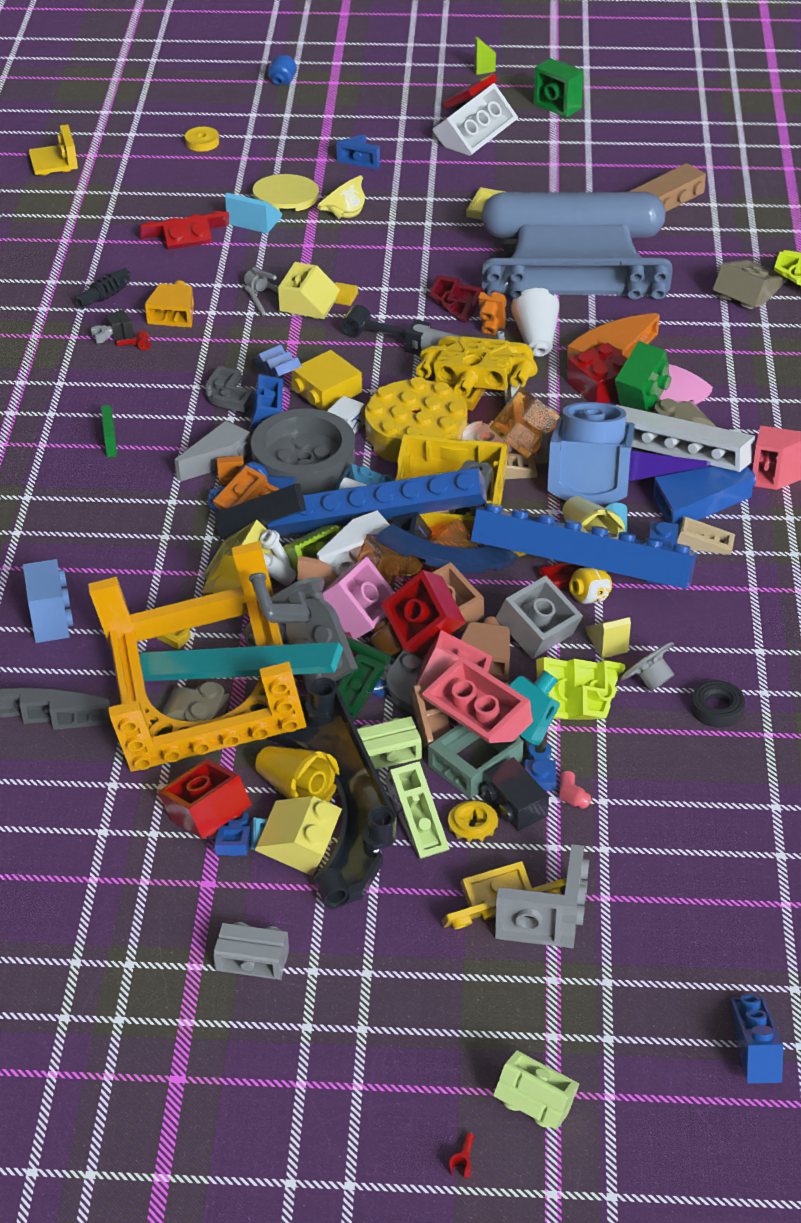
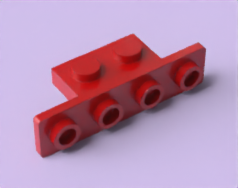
[140,211,230,250]

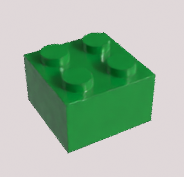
[534,58,584,118]
[615,341,672,412]

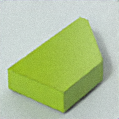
[474,37,496,75]

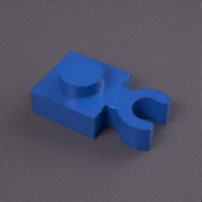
[525,744,557,791]
[214,813,251,856]

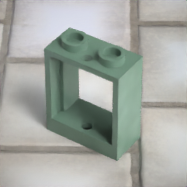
[428,724,523,799]

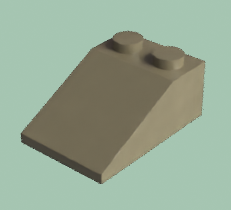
[713,260,788,309]

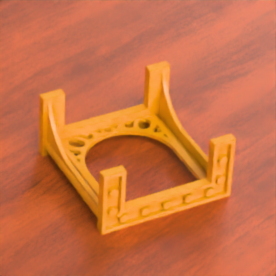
[88,541,307,772]

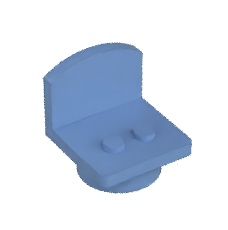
[548,402,635,505]

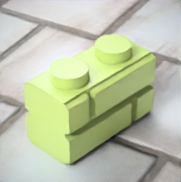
[357,717,422,769]
[493,1050,579,1130]

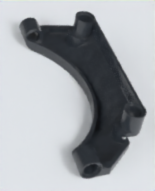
[244,677,397,909]

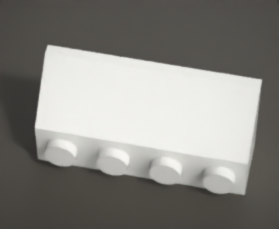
[432,83,518,156]

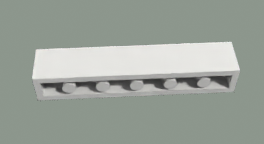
[616,405,755,472]

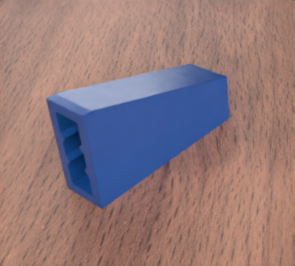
[653,466,756,529]

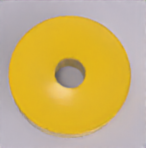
[185,127,219,152]

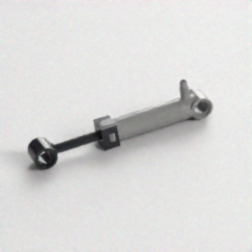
[340,305,505,356]

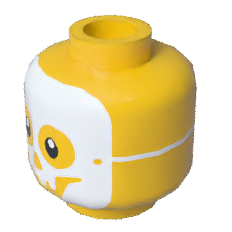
[569,567,612,604]

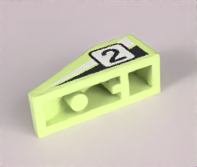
[385,762,449,859]

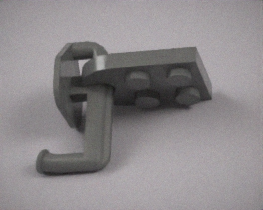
[249,572,358,693]

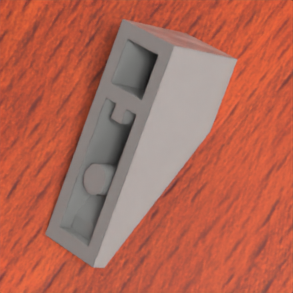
[175,421,251,482]

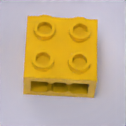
[291,350,362,411]

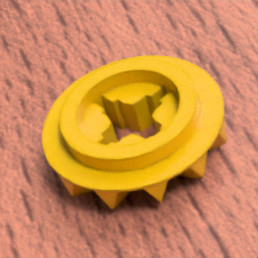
[448,801,498,843]

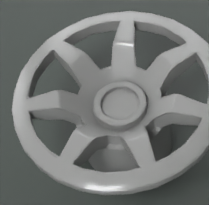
[621,642,675,691]

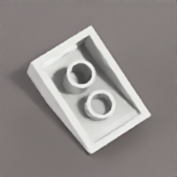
[317,510,394,577]

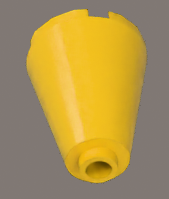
[255,746,339,802]

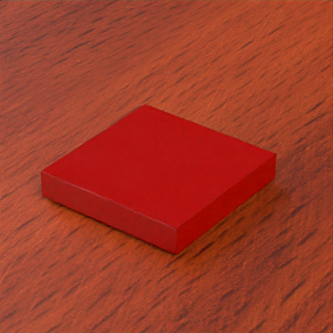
[442,74,497,109]

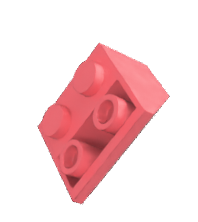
[753,425,801,490]
[416,630,493,686]

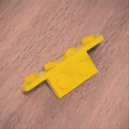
[441,861,567,930]

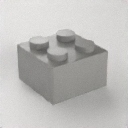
[496,576,583,659]

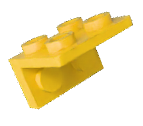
[29,124,78,175]

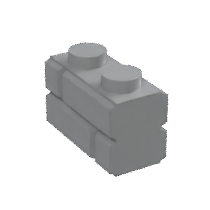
[214,922,289,980]

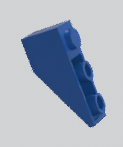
[730,994,783,1084]

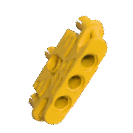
[416,336,538,398]

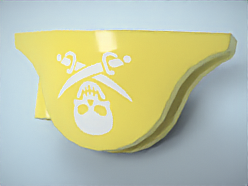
[317,175,365,219]

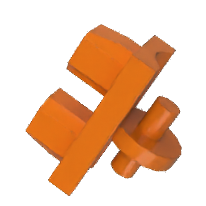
[479,292,507,335]

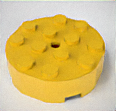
[365,377,468,463]

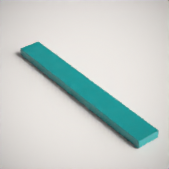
[140,642,343,681]

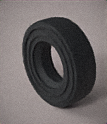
[691,680,745,727]

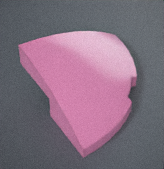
[660,364,713,404]

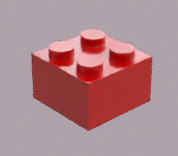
[567,343,628,403]
[381,570,466,655]
[158,758,252,839]

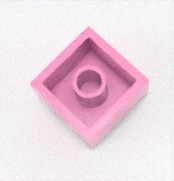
[322,557,395,639]

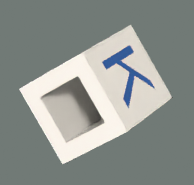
[327,396,365,434]

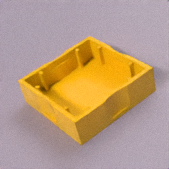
[387,434,508,541]

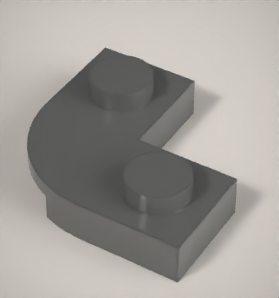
[206,366,254,413]
[385,650,424,716]

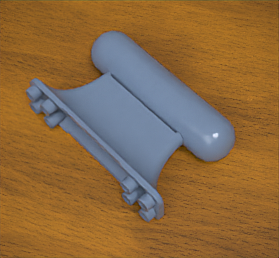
[481,192,673,299]

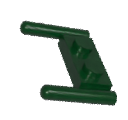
[299,635,391,722]

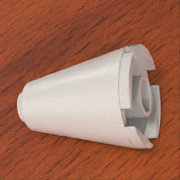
[511,288,559,357]

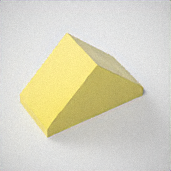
[585,617,631,659]

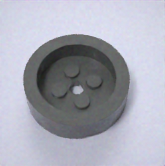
[251,408,356,494]

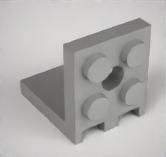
[495,844,589,948]

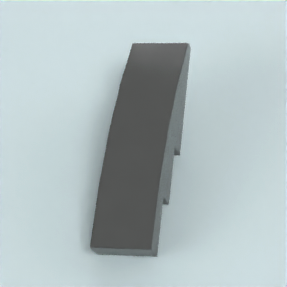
[0,688,112,730]

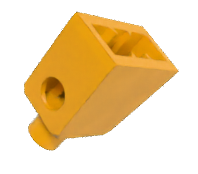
[145,280,194,328]

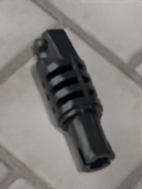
[75,268,131,310]

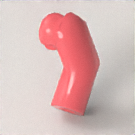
[559,771,591,809]

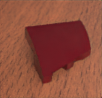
[429,275,484,323]

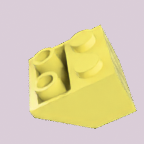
[278,262,340,319]

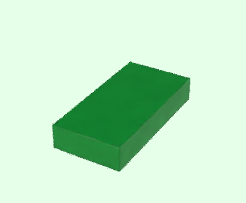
[101,405,117,457]

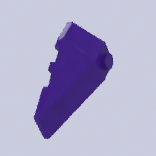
[628,451,710,483]

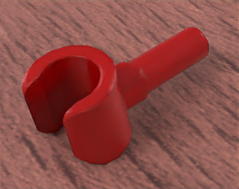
[117,331,151,350]
[449,1133,474,1178]

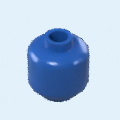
[268,55,297,85]

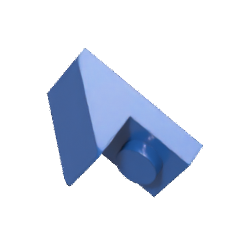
[336,135,380,169]

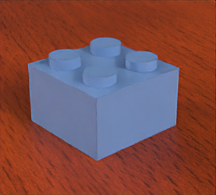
[23,559,73,643]

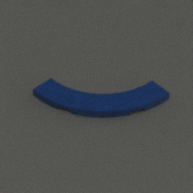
[376,524,519,573]

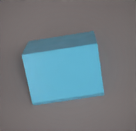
[225,193,282,234]

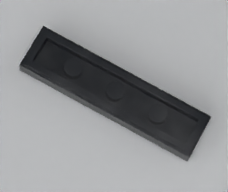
[214,484,307,540]

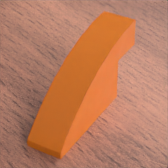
[567,313,660,366]

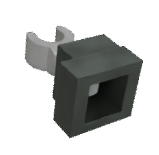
[91,309,135,344]

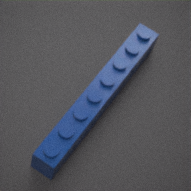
[268,468,487,536]
[471,503,697,589]

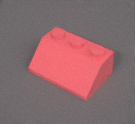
[421,656,533,743]

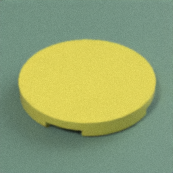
[253,174,319,211]

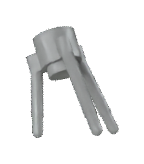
[244,267,279,316]

